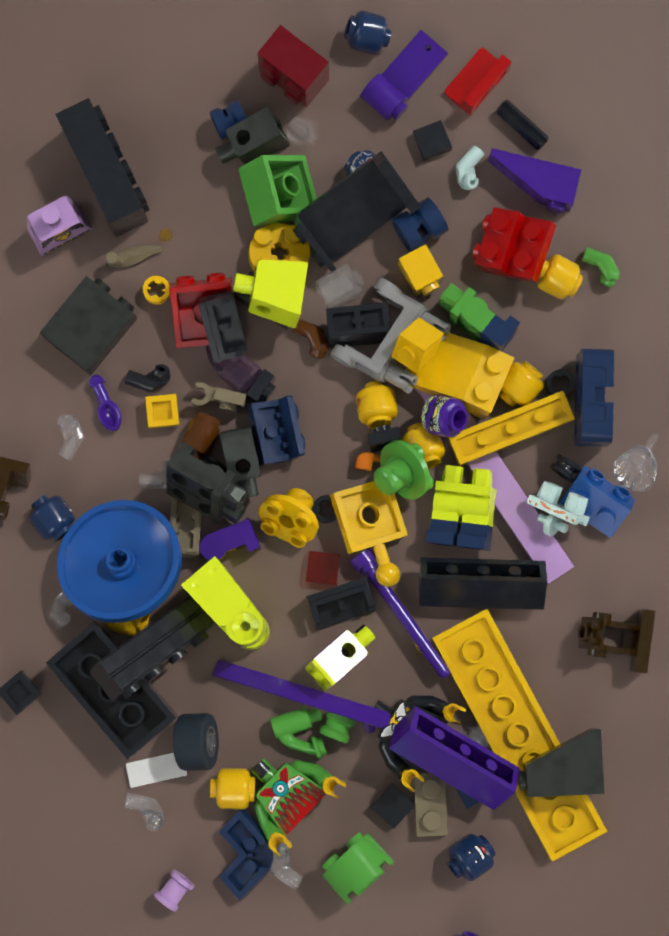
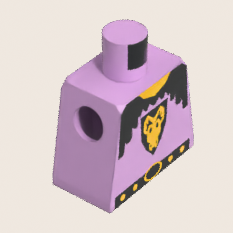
[27,196,92,256]

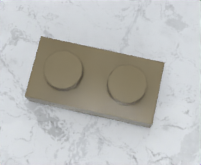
[414,772,448,837]

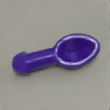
[89,375,122,431]

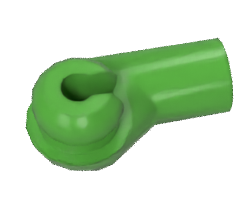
[582,247,620,287]

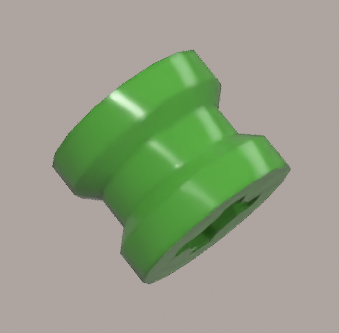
[319,712,356,744]

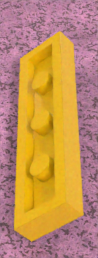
[448,391,575,466]

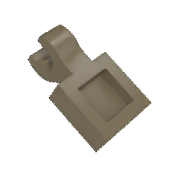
[191,382,248,413]

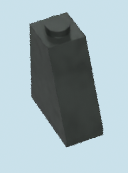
[518,728,605,797]

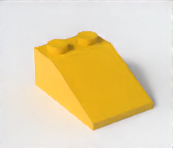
[405,332,514,420]

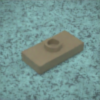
[170,497,202,558]

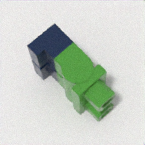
[439,283,520,351]

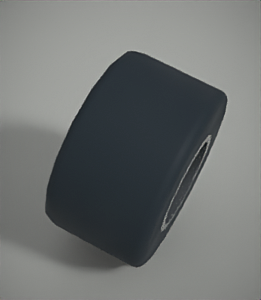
[173,713,219,771]

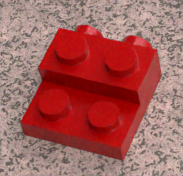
[473,207,557,283]
[170,273,233,348]

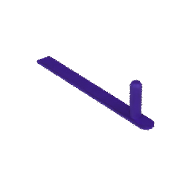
[212,660,391,733]

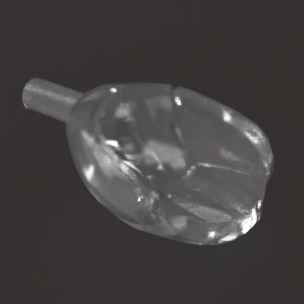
[613,433,659,492]

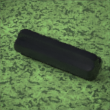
[496,100,549,150]

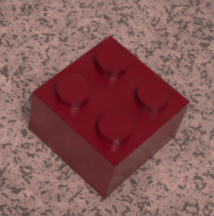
[257,25,329,108]

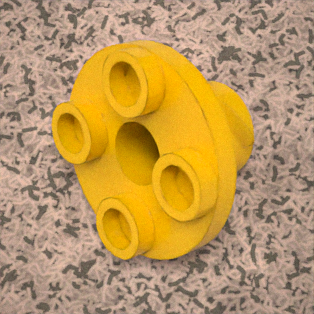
[259,488,319,548]

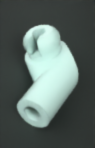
[455,145,484,190]

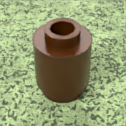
[181,412,220,460]

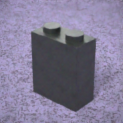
[40,276,137,375]

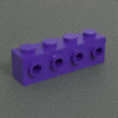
[389,706,520,810]

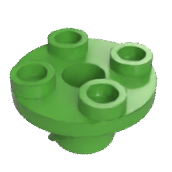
[374,440,434,500]

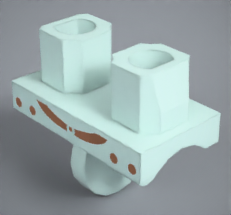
[527,481,590,537]

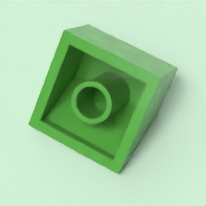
[238,155,317,226]

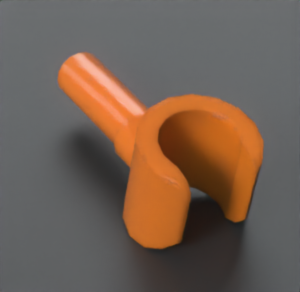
[355,452,381,471]

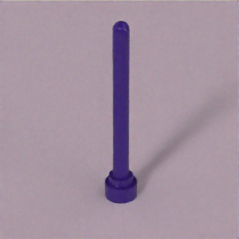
[350,548,450,678]

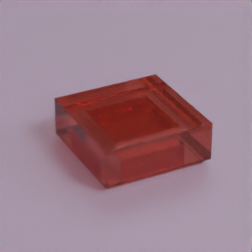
[306,551,340,586]

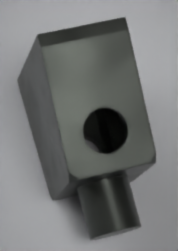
[215,107,290,164]
[220,425,261,498]

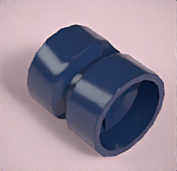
[391,197,449,252]

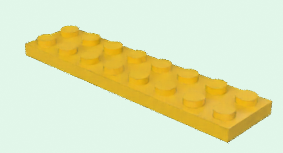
[432,609,608,862]

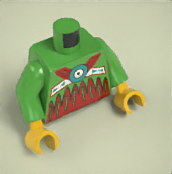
[251,758,346,856]

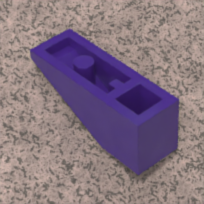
[488,148,582,213]

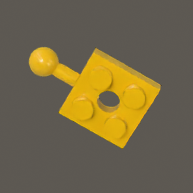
[330,481,408,587]

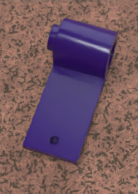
[360,30,448,121]

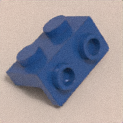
[559,466,635,538]

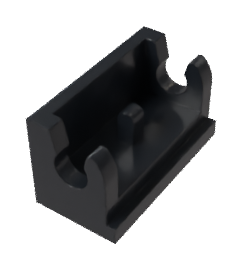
[199,290,247,363]
[326,302,390,349]
[306,577,376,630]

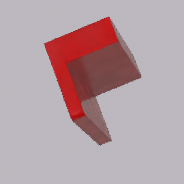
[444,48,512,116]

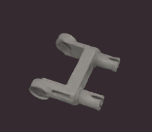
[330,277,451,394]

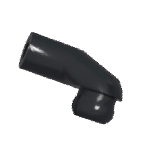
[125,364,171,393]

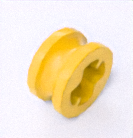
[143,276,170,305]

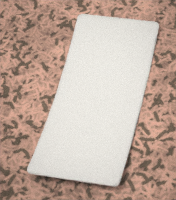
[126,753,187,788]

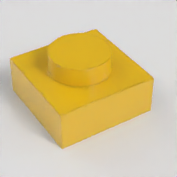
[145,394,180,429]

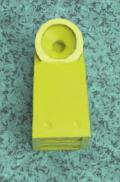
[181,556,270,650]

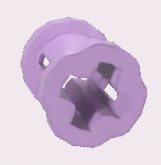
[154,869,195,912]

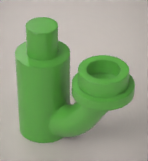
[270,707,327,760]

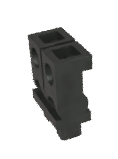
[166,442,247,524]

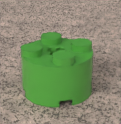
[322,832,394,905]

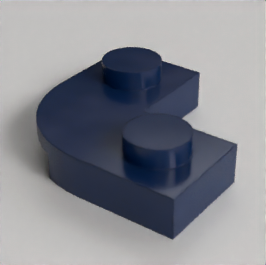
[219,809,273,901]

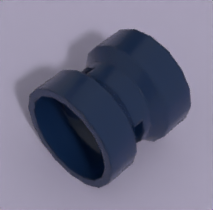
[209,100,246,140]

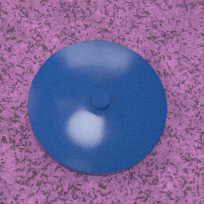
[57,500,182,623]

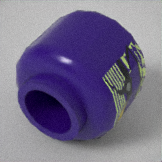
[421,395,468,438]

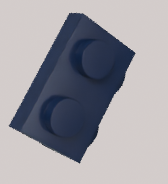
[247,395,305,466]

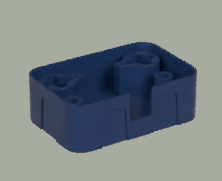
[574,349,614,447]

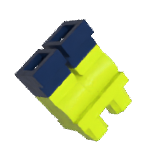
[425,465,497,551]

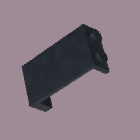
[292,151,422,273]

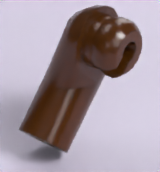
[292,319,329,359]

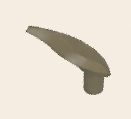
[106,245,163,268]

